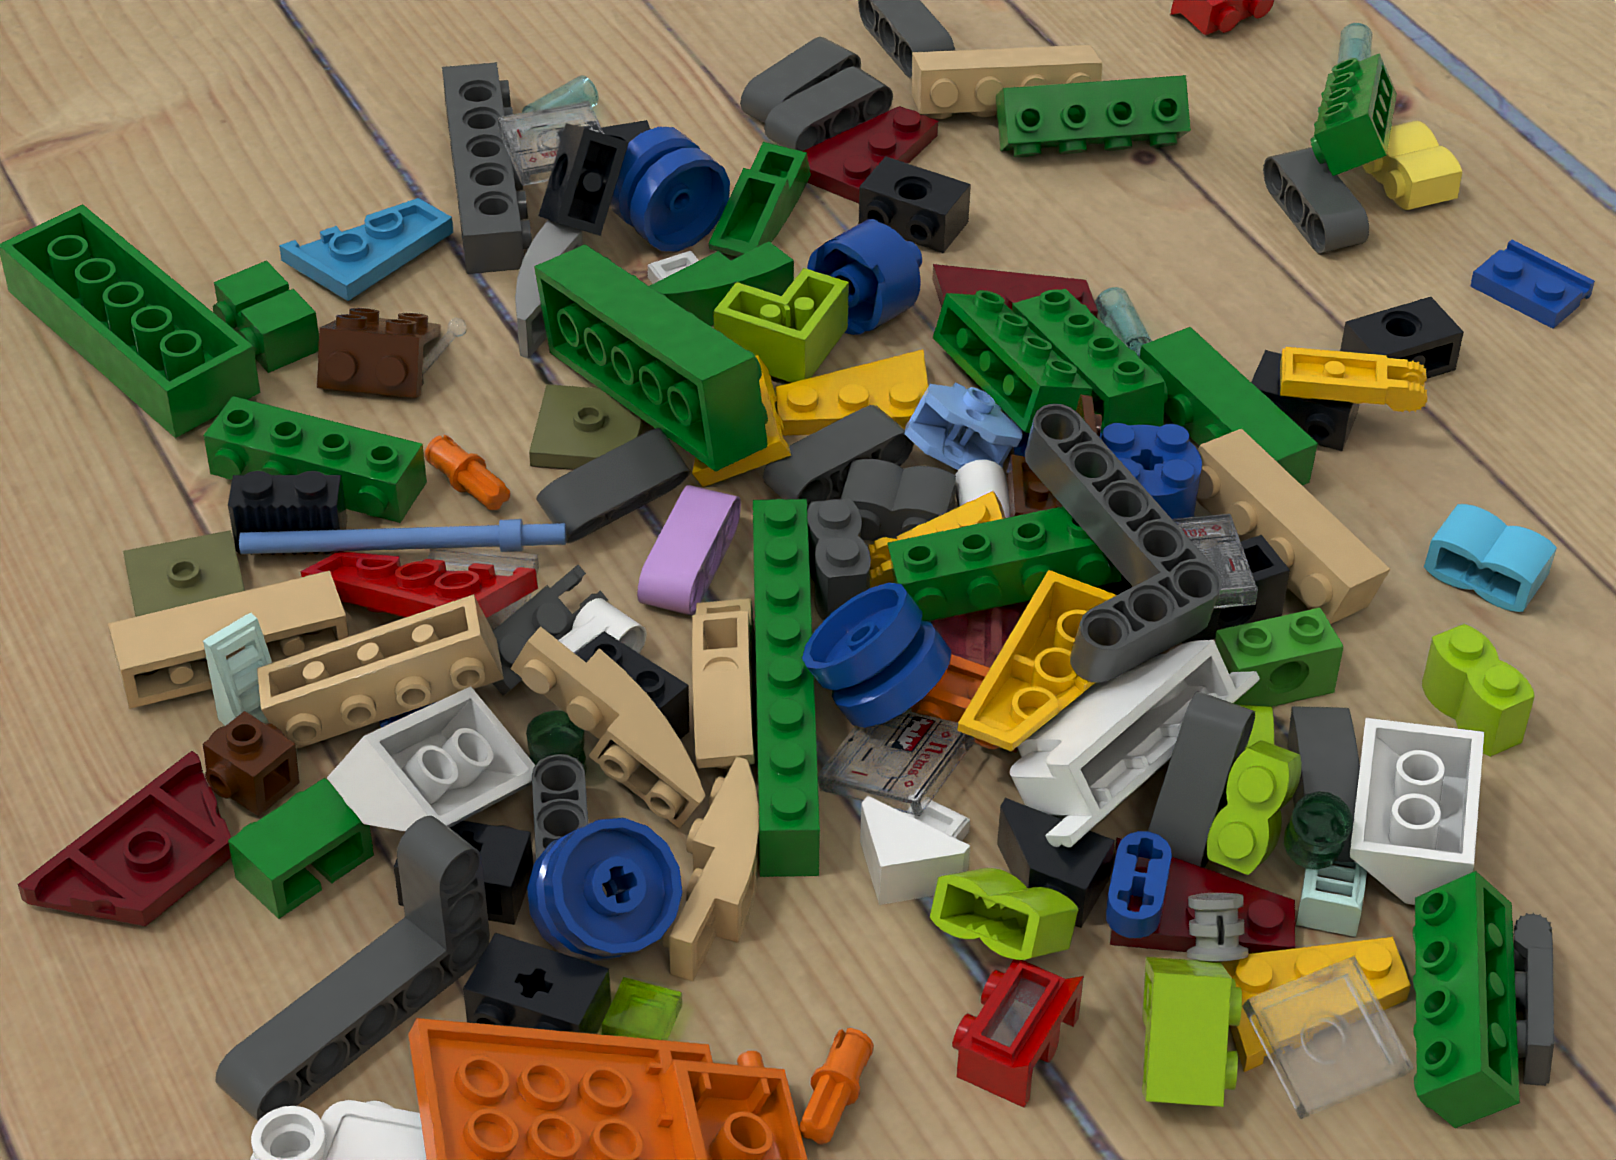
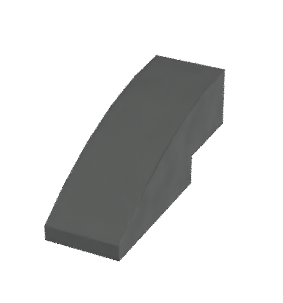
[1287,706,1360,862]

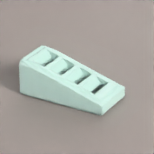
[203,613,272,726]
[1296,860,1367,937]

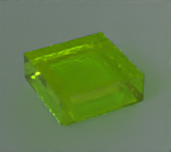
[602,977,682,1040]

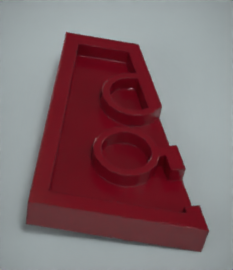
[803,106,938,204]
[932,264,1098,318]
[1110,838,1295,954]

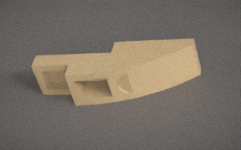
[692,598,755,769]
[510,626,706,829]
[663,757,759,981]

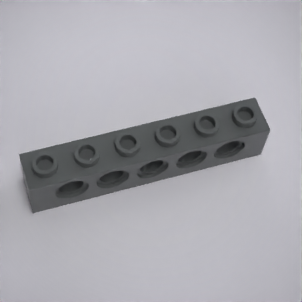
[442,62,532,274]

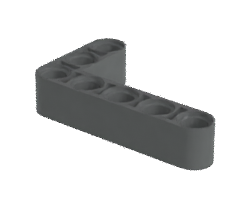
[1025,404,1222,683]
[215,816,490,1121]

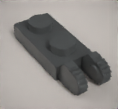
[492,565,608,696]
[1514,913,1554,1086]

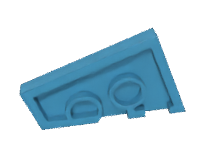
[279,198,454,301]

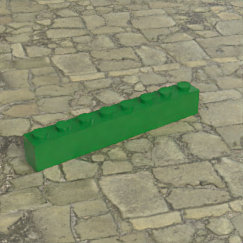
[753,499,820,877]

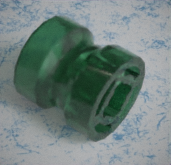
[526,710,587,774]
[1284,791,1353,870]

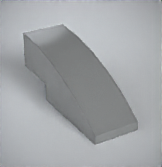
[515,220,583,359]

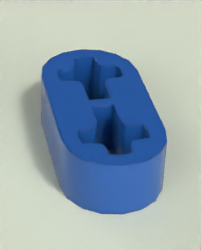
[1106,831,1172,938]

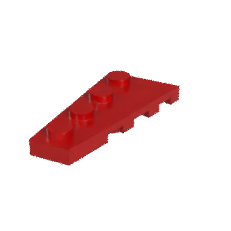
[300,551,538,618]

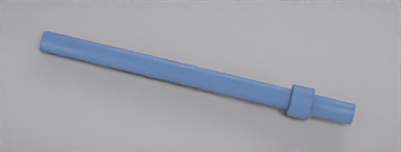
[239,519,566,554]

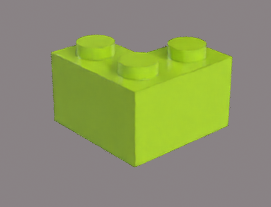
[714,268,849,382]
[1142,957,1242,1107]

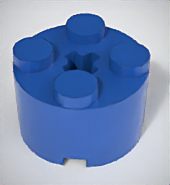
[807,219,922,335]
[1100,423,1202,530]

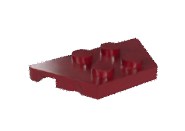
[18,751,232,927]

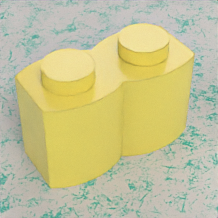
[1362,121,1462,210]

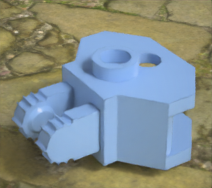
[904,382,1022,470]

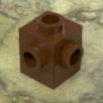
[203,711,300,817]

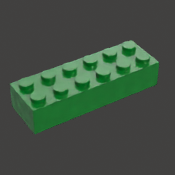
[0,204,261,438]
[534,244,768,472]

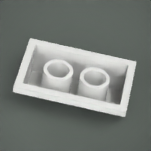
[327,686,535,832]
[1350,718,1484,905]

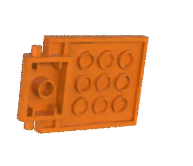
[408,1018,807,1160]

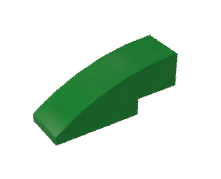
[708,142,811,257]
[650,241,794,327]

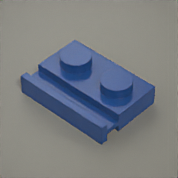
[1470,240,1595,329]

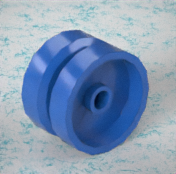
[610,127,730,252]
[802,583,952,728]
[527,818,682,962]

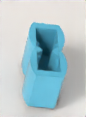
[1424,504,1557,612]

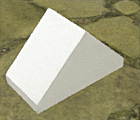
[860,796,970,905]

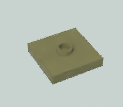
[529,384,644,469]
[123,530,245,617]

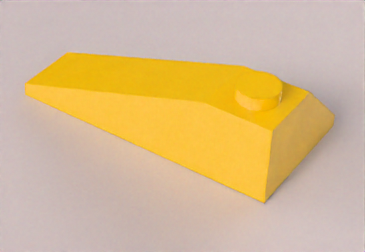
[957,570,1117,751]

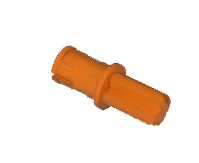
[425,435,510,510]
[799,1028,874,1144]

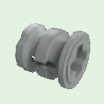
[1187,893,1248,962]

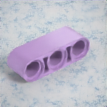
[637,485,741,616]

